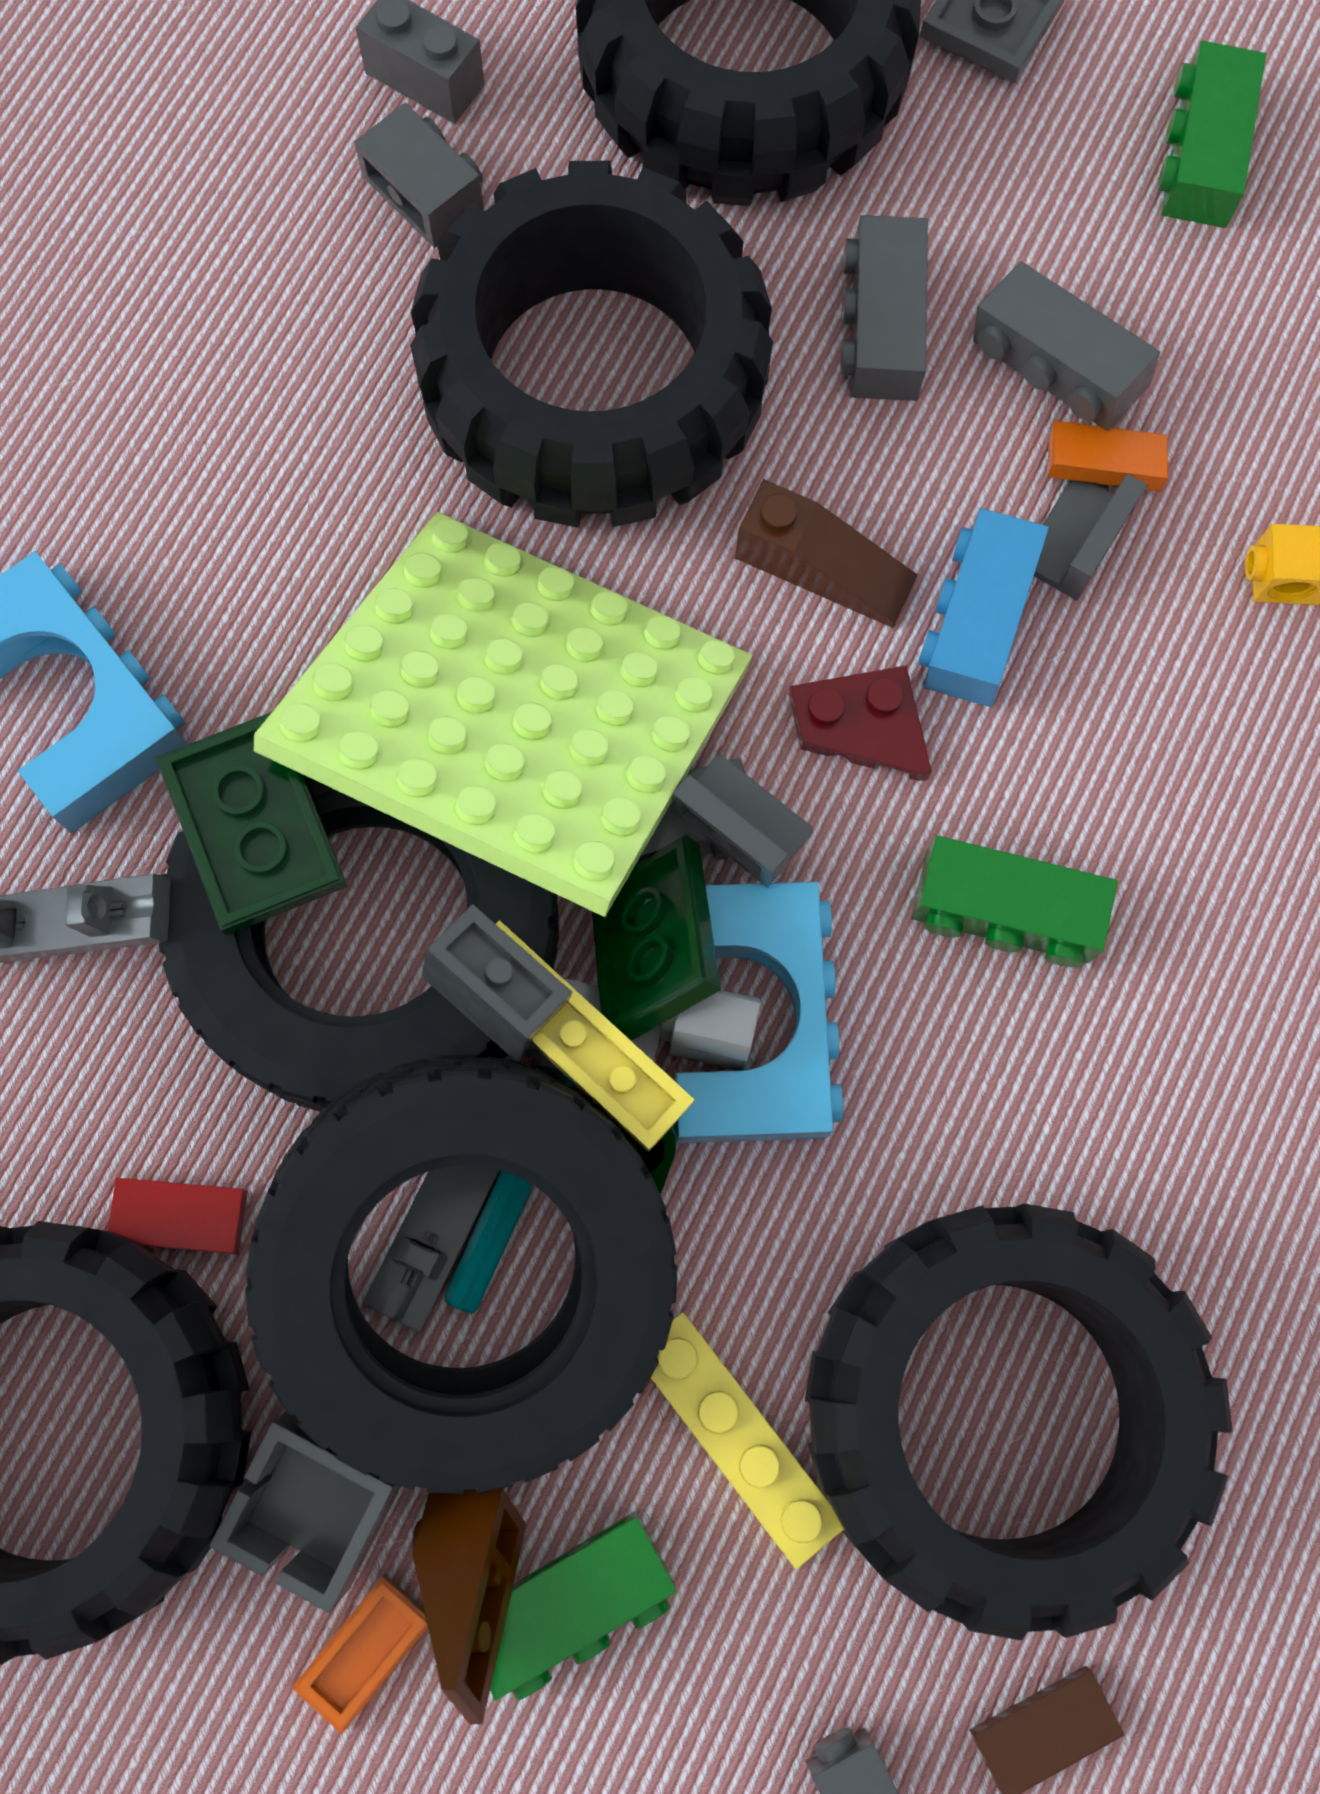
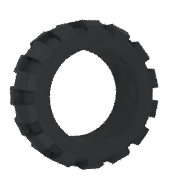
[576,0,921,206]
[410,161,773,528]
[805,1203,1233,1641]
[0,1221,252,1665]

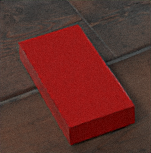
[108,1178,248,1255]

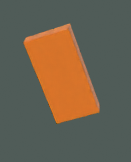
[1048,420,1168,492]
[291,1574,428,1734]

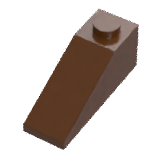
[735,479,918,628]
[412,1489,527,1724]

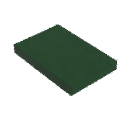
[156,712,348,935]
[592,834,721,1041]

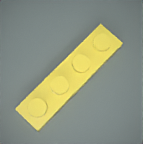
[496,920,695,1152]
[651,1312,844,1570]

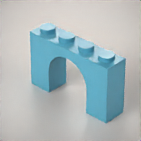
[0,551,187,834]
[675,882,843,1144]

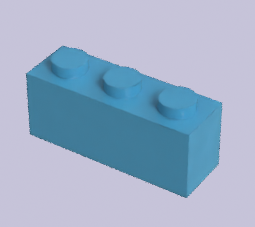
[918,508,1049,708]

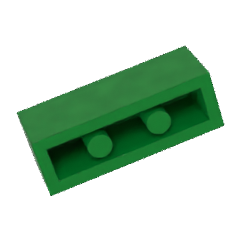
[1157,40,1266,228]
[911,835,1118,967]
[490,1510,677,1701]

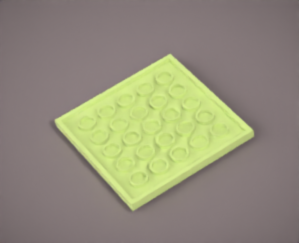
[254,512,753,917]

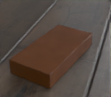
[969,1666,1125,1794]

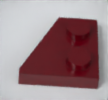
[789,665,932,781]

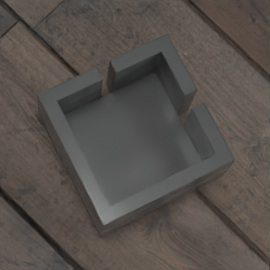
[209,1412,401,1614]

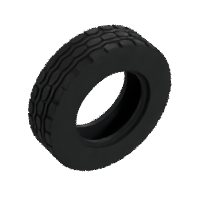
[159,775,559,1112]
[245,1055,678,1494]

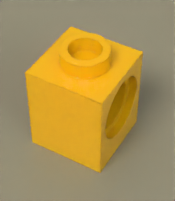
[1245,524,1320,605]

